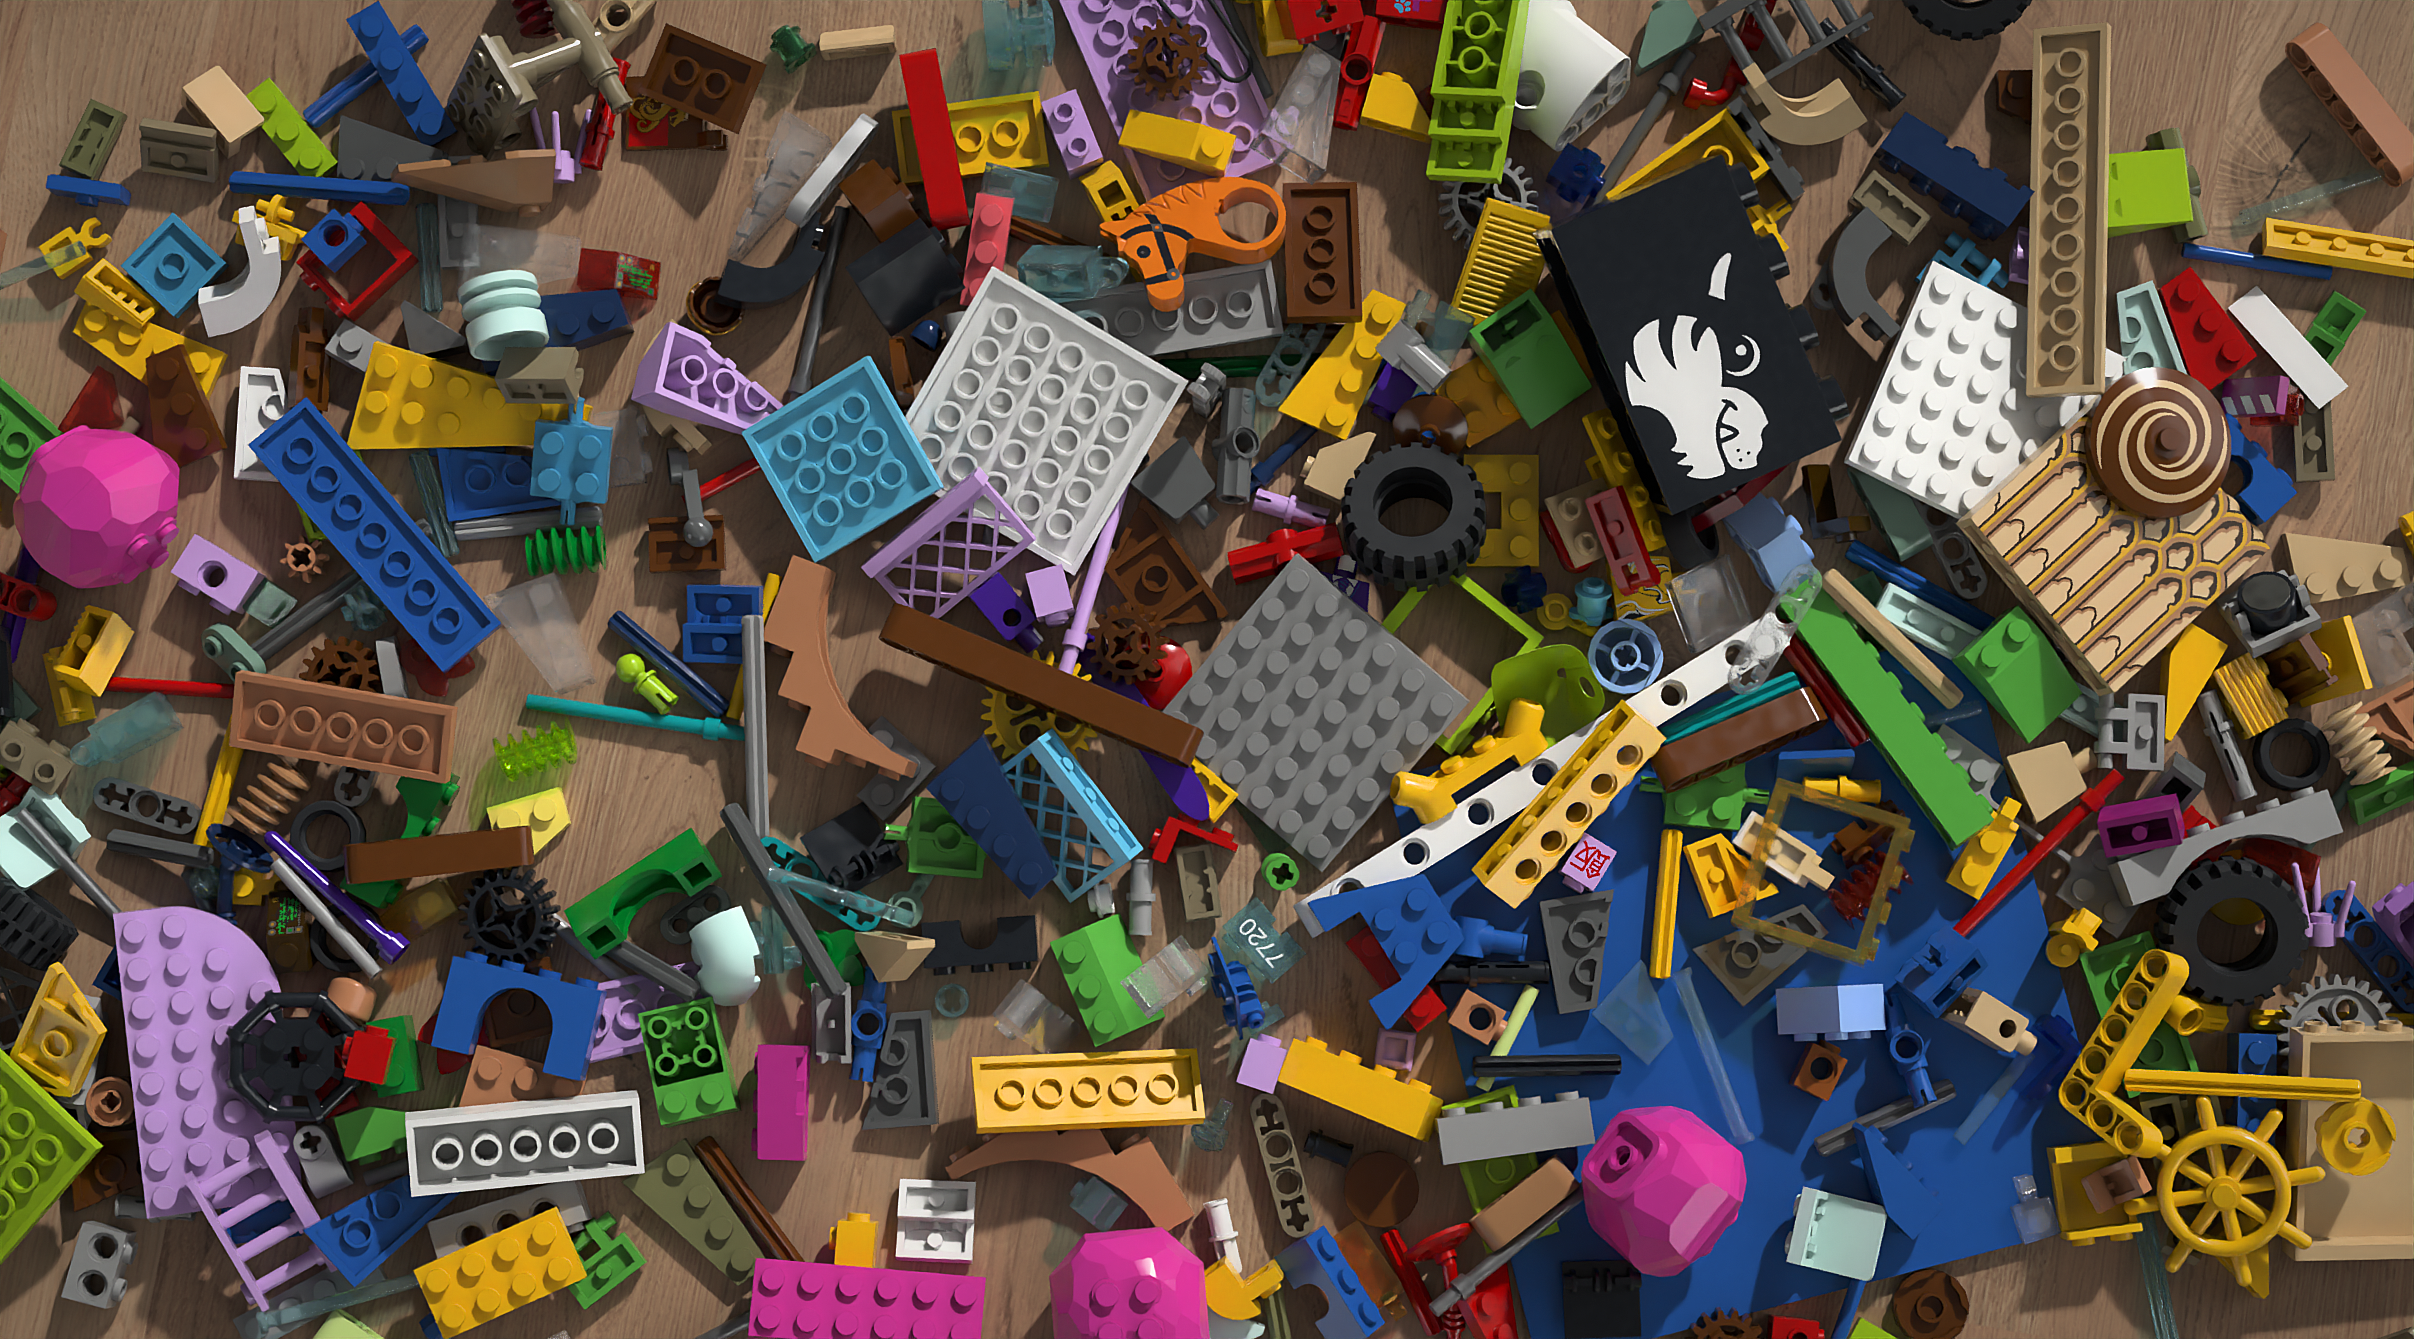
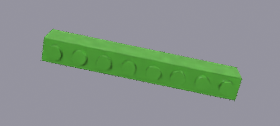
[1774,575,1994,851]

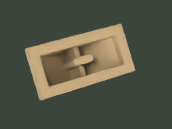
[855,930,935,982]

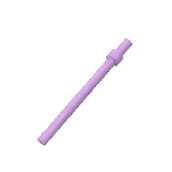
[1058,478,1132,675]

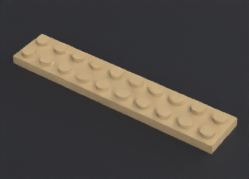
[2026,22,2111,398]

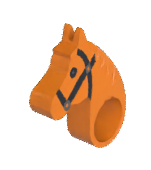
[1099,177,1286,312]

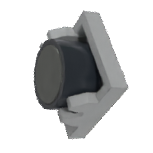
[2216,570,2322,658]

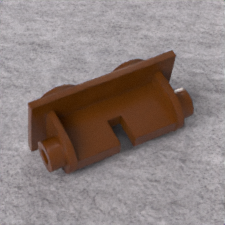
[1829,799,1907,870]

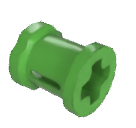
[1260,852,1300,891]

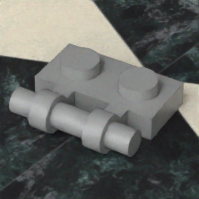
[2094,693,2165,772]

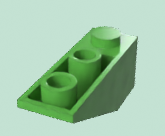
[334,1105,414,1166]

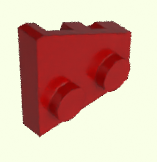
[1456,1262,1518,1339]

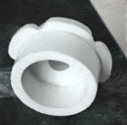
[1087,883,1115,918]

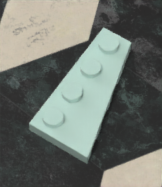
[2116,280,2187,375]

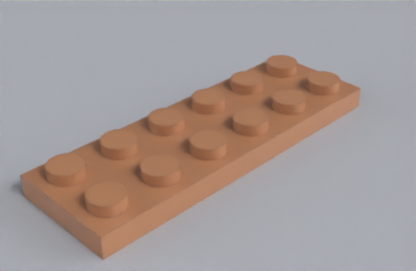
[229,670,458,784]

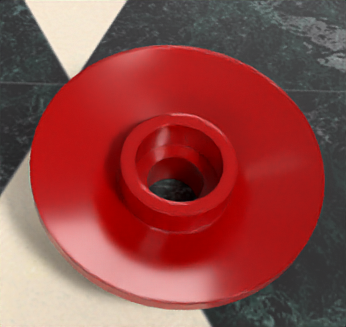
[1121,636,1192,710]

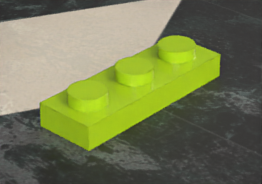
[246,78,338,178]

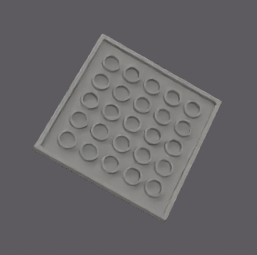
[1162,553,1470,872]

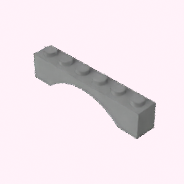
[2107,786,2344,908]

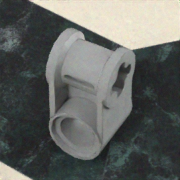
[293,1122,355,1199]

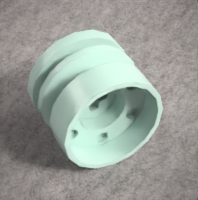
[457,270,549,361]

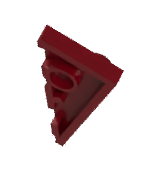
[1691,463,1791,534]

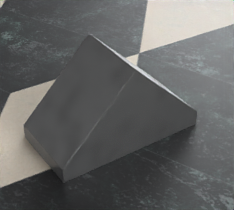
[400,300,470,359]

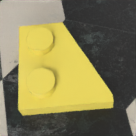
[486,787,571,871]

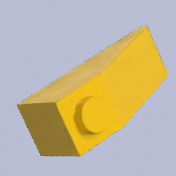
[1118,109,1236,177]
[1078,160,1142,283]
[2159,623,2229,743]

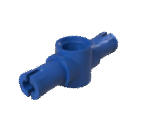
[1452,916,1528,958]
[849,966,887,1082]
[1884,992,1938,1108]

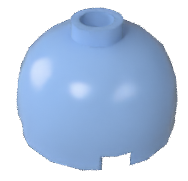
[1587,618,1664,695]

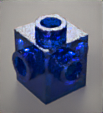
[1545,143,1606,204]

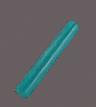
[1659,671,1801,746]

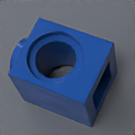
[301,209,367,273]

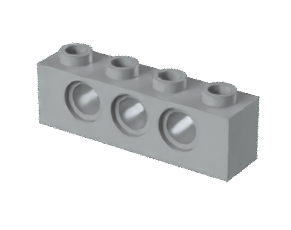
[427,1180,592,1259]

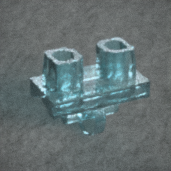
[750,905,802,975]

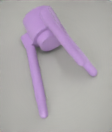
[529,107,593,184]
[2291,863,2356,947]

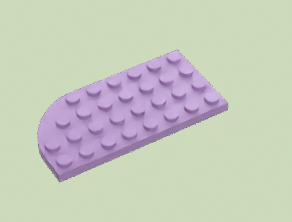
[113,906,302,1219]

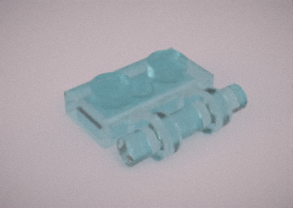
[1403,289,1476,368]

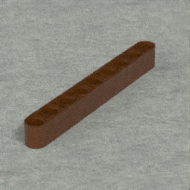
[878,603,1204,768]

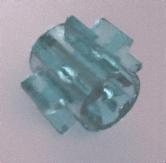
[341,585,389,632]

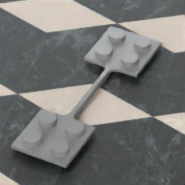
[1901,723,2142,939]

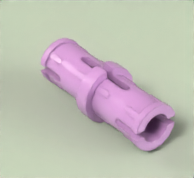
[1252,488,1330,528]

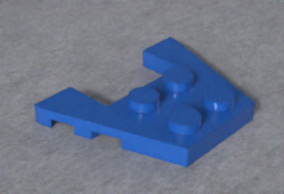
[1307,874,1465,1030]

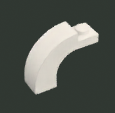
[198,206,281,337]

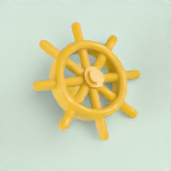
[2123,1095,2325,1287]

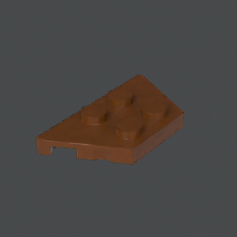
[1104,497,1229,628]

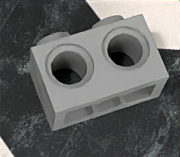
[61,1221,138,1309]

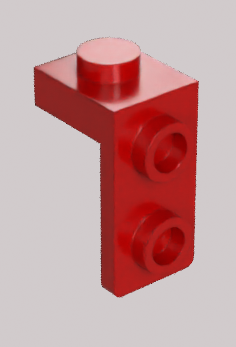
[1148,813,1239,865]

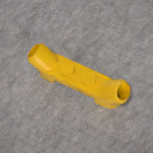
[1390,697,1548,824]

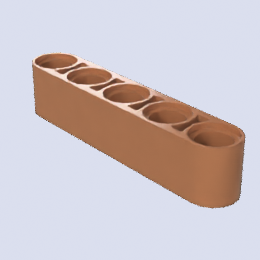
[2285,22,2414,188]

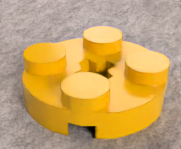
[2314,1097,2396,1176]

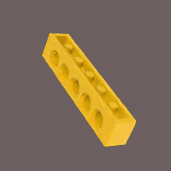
[1471,699,1666,909]

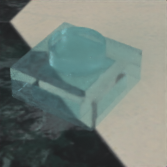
[1247,1001,1285,1035]

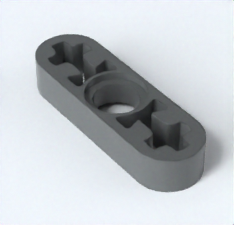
[93,777,202,835]

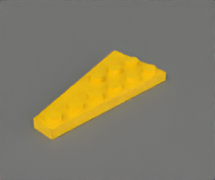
[347,341,593,450]

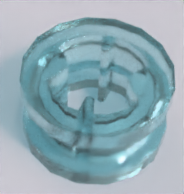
[935,983,971,1018]

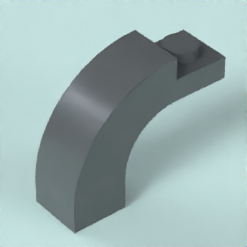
[1827,206,1901,344]

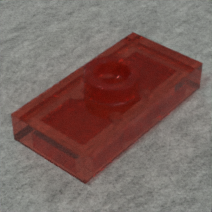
[2239,838,2321,892]

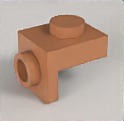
[2081,1156,2152,1214]

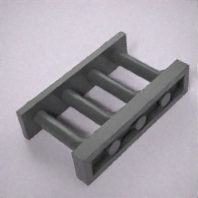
[1698,0,1875,97]

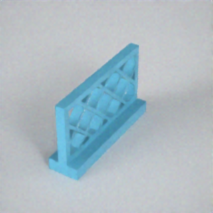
[1002,728,1143,903]

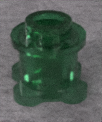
[769,24,817,74]

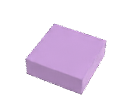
[1373,1028,1417,1071]

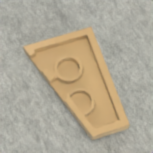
[2282,533,2411,605]

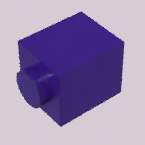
[1367,362,1418,423]

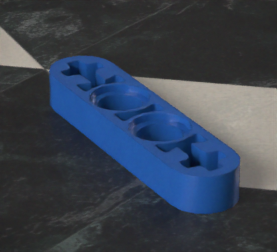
[2321,890,2414,1013]

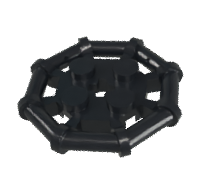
[225,989,364,1125]

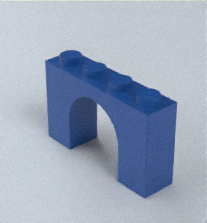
[431,951,607,1081]

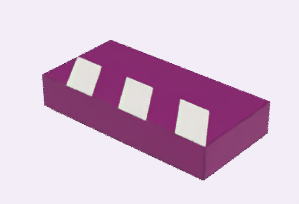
[2221,375,2290,418]

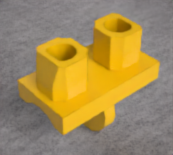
[232,194,308,261]
[2045,908,2102,967]

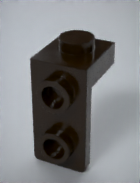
[1801,464,1872,544]

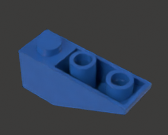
[1852,1122,1944,1240]

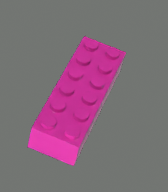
[747,1258,986,1339]

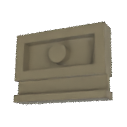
[139,118,219,183]

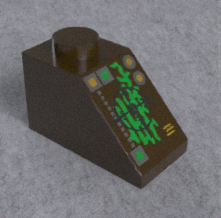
[266,889,318,974]

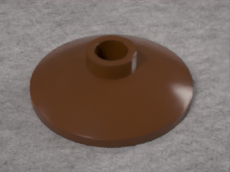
[1393,394,1468,455]

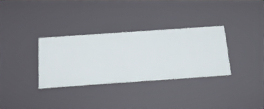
[2228,286,2349,409]

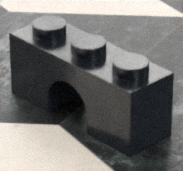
[921,915,1039,976]

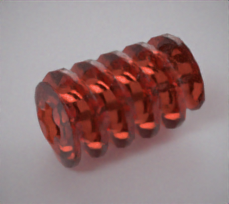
[1827,851,1914,930]

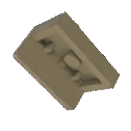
[0,718,75,795]

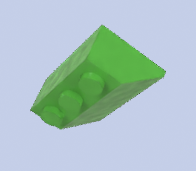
[1050,913,1165,1047]

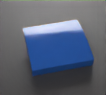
[683,584,763,664]

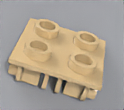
[1544,477,1609,568]

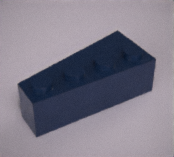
[1873,112,2035,242]

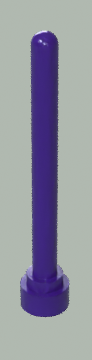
[264,831,411,965]

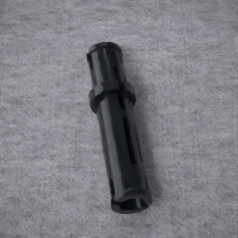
[1819,17,1906,112]
[1434,957,1550,987]

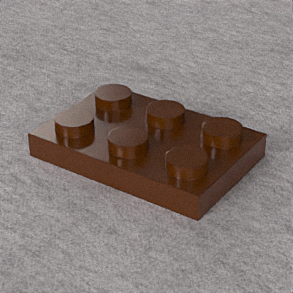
[638,23,767,134]

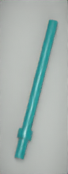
[526,694,745,741]

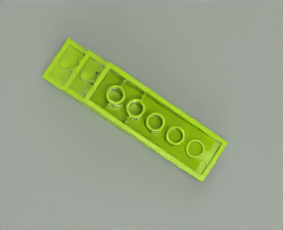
[1426,0,1530,184]

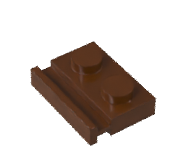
[648,515,726,574]
[2262,633,2339,706]

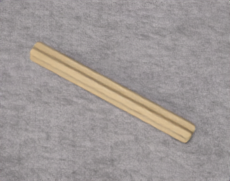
[1819,569,1964,709]

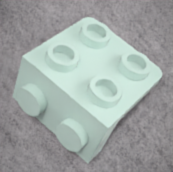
[0,785,91,891]
[1785,1186,1887,1281]

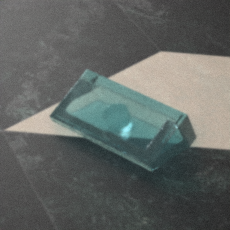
[980,162,1059,223]

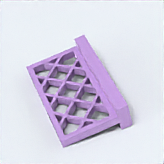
[861,467,1036,619]

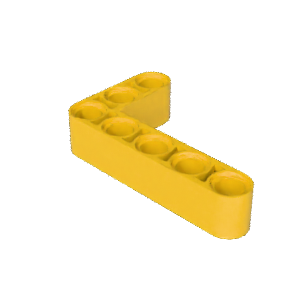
[2058,949,2189,1158]

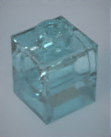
[1069,1175,1129,1232]

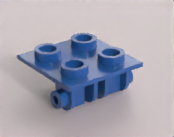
[1208,936,1265,1040]

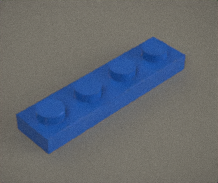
[346,1,458,147]

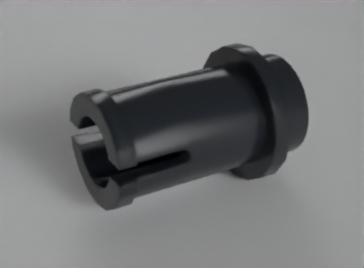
[1303,1129,1354,1168]

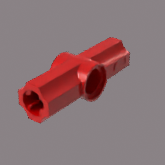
[1326,15,1387,131]
[1227,522,1344,585]

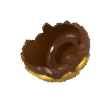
[686,276,746,336]

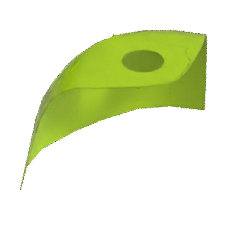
[1491,644,1605,750]

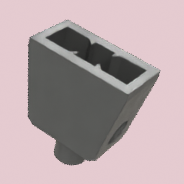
[1130,436,1220,530]

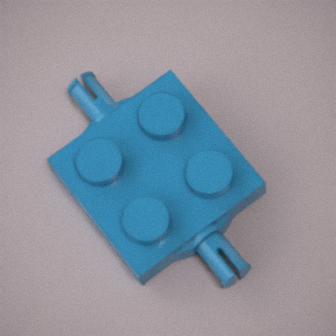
[530,397,613,525]

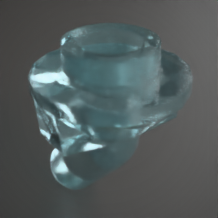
[1191,1098,1234,1152]

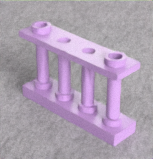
[182,1128,338,1312]

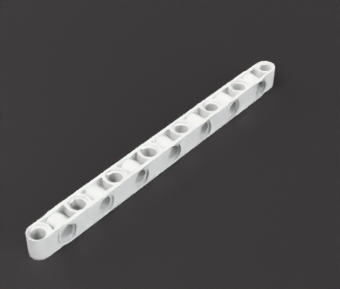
[1293,613,1790,939]

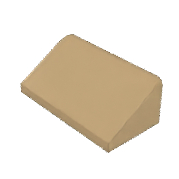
[819,25,897,61]

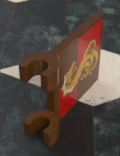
[626,76,728,151]

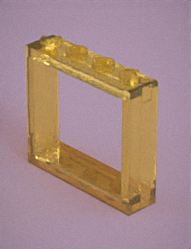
[1730,778,1916,968]

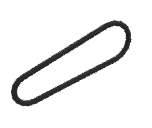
[1157,0,1253,83]

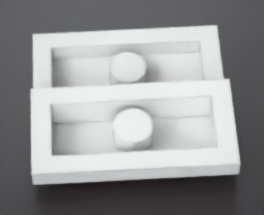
[896,1179,976,1264]

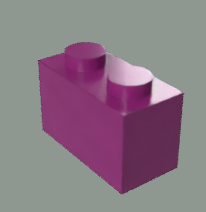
[2097,793,2185,858]

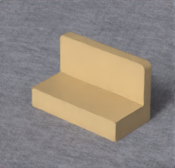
[181,66,264,159]

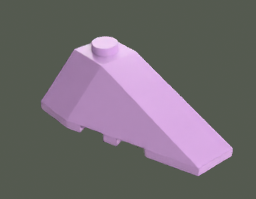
[631,322,784,435]

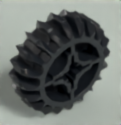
[458,866,561,966]

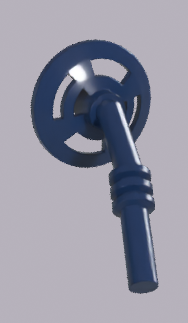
[206,823,274,925]

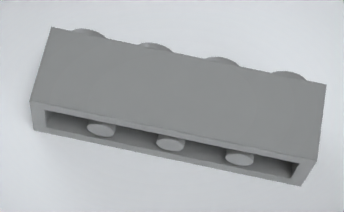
[1434,1091,1595,1165]

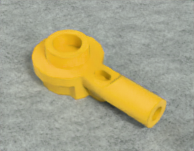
[1536,593,1603,638]

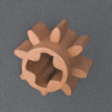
[280,535,330,584]

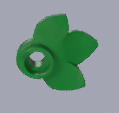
[800,929,865,991]

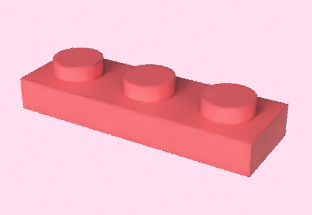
[960,193,1014,306]

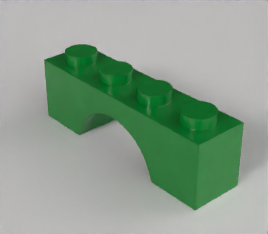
[339,772,460,909]
[564,828,722,959]

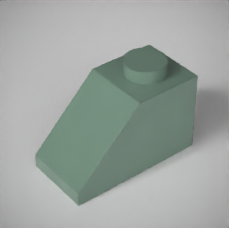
[1634,0,1705,77]

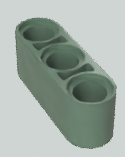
[1847,466,1933,563]

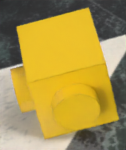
[829,1212,879,1268]

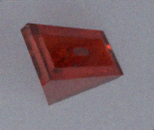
[57,365,125,433]

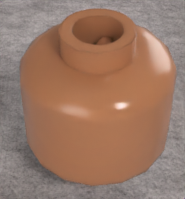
[326,972,377,1028]

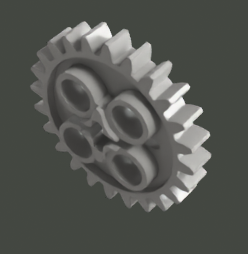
[2274,974,2398,1070]

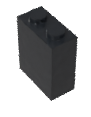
[845,218,966,337]

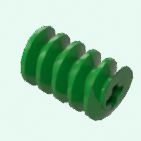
[525,525,607,576]

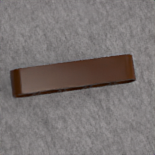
[1648,687,1829,793]
[342,826,535,884]

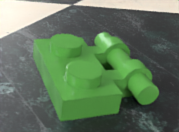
[567,1211,647,1310]

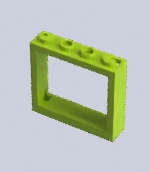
[1381,574,1544,757]

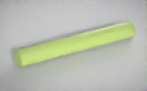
[1475,984,1540,1092]

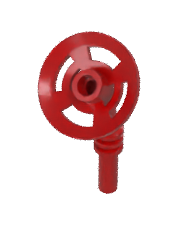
[1403,1223,1474,1339]

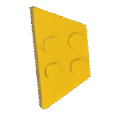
[9,962,107,1097]

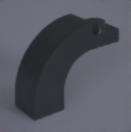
[713,211,825,310]

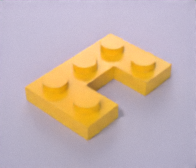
[1463,454,1539,568]

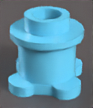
[1569,577,1614,626]

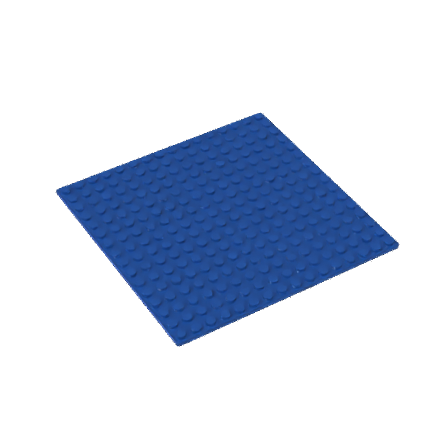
[1390,643,2104,1339]

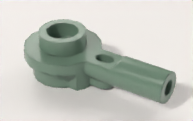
[886,873,935,929]

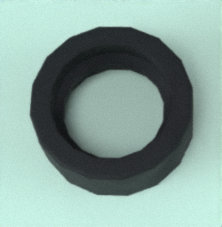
[1660,502,1719,569]
[2252,718,2330,791]
[290,801,366,872]
[309,902,385,973]

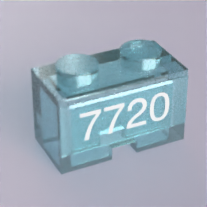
[1221,897,1306,984]

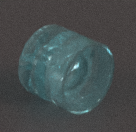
[982,0,1056,72]

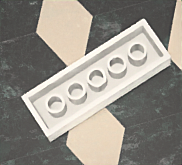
[405,1090,645,1197]

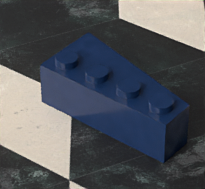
[469,289,635,377]
[926,733,1058,900]

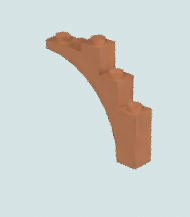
[764,555,918,781]
[945,1128,1195,1232]

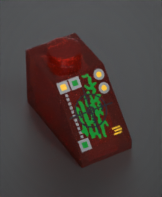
[577,248,661,300]

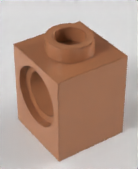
[1446,989,1508,1045]

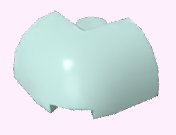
[689,906,761,1006]

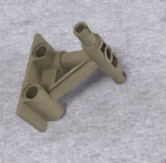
[447,0,634,160]

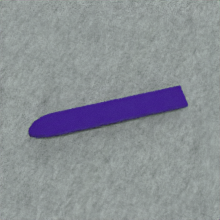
[1077,633,1210,822]

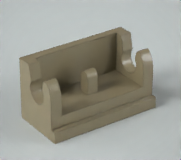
[494,347,584,404]

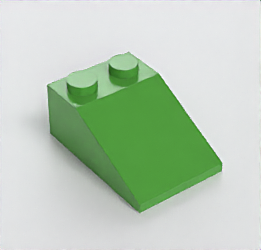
[1951,605,2083,744]

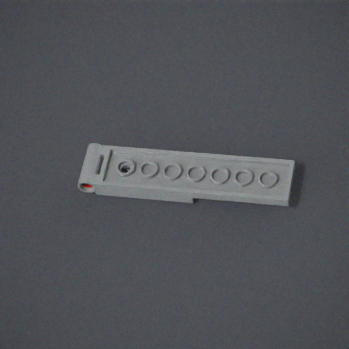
[943,260,1284,358]

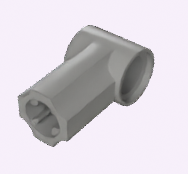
[1375,319,1452,395]

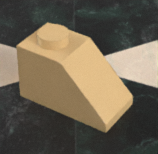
[1300,431,1376,505]

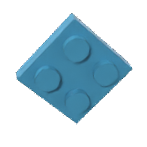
[121,213,229,319]

